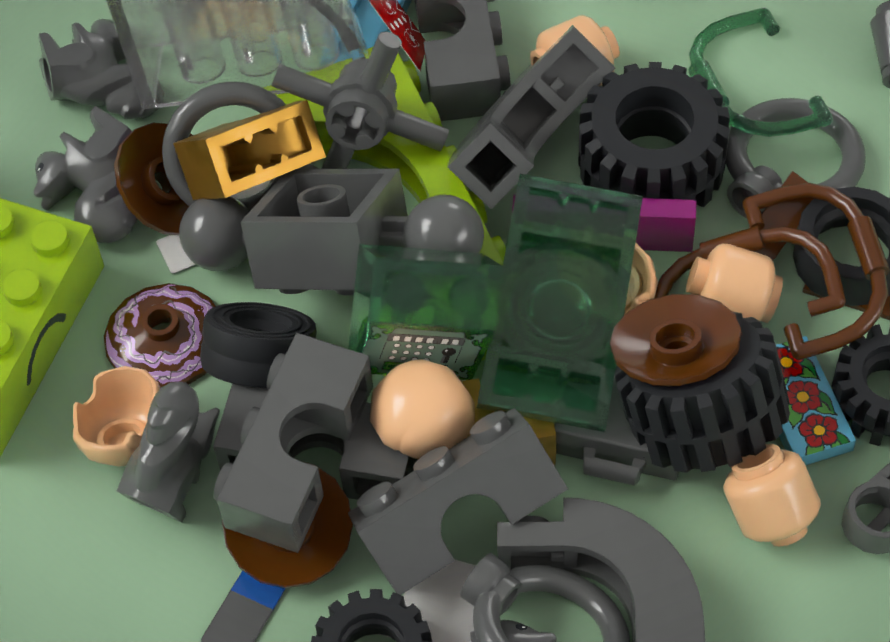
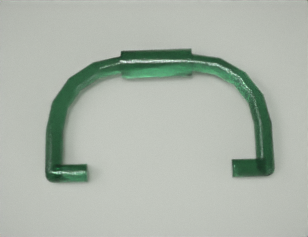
[688,8,833,137]

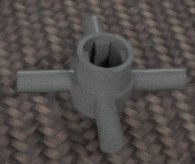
[271,32,449,169]

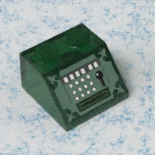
[348,244,503,380]

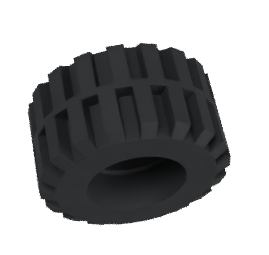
[578,62,730,207]
[614,312,790,473]

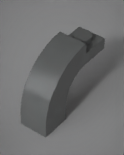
[448,25,615,209]
[497,497,705,642]

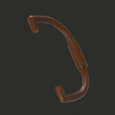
[743,183,890,360]
[654,225,846,317]

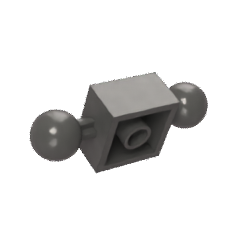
[179,169,484,295]

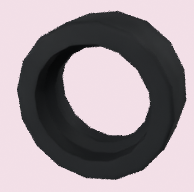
[793,186,890,306]

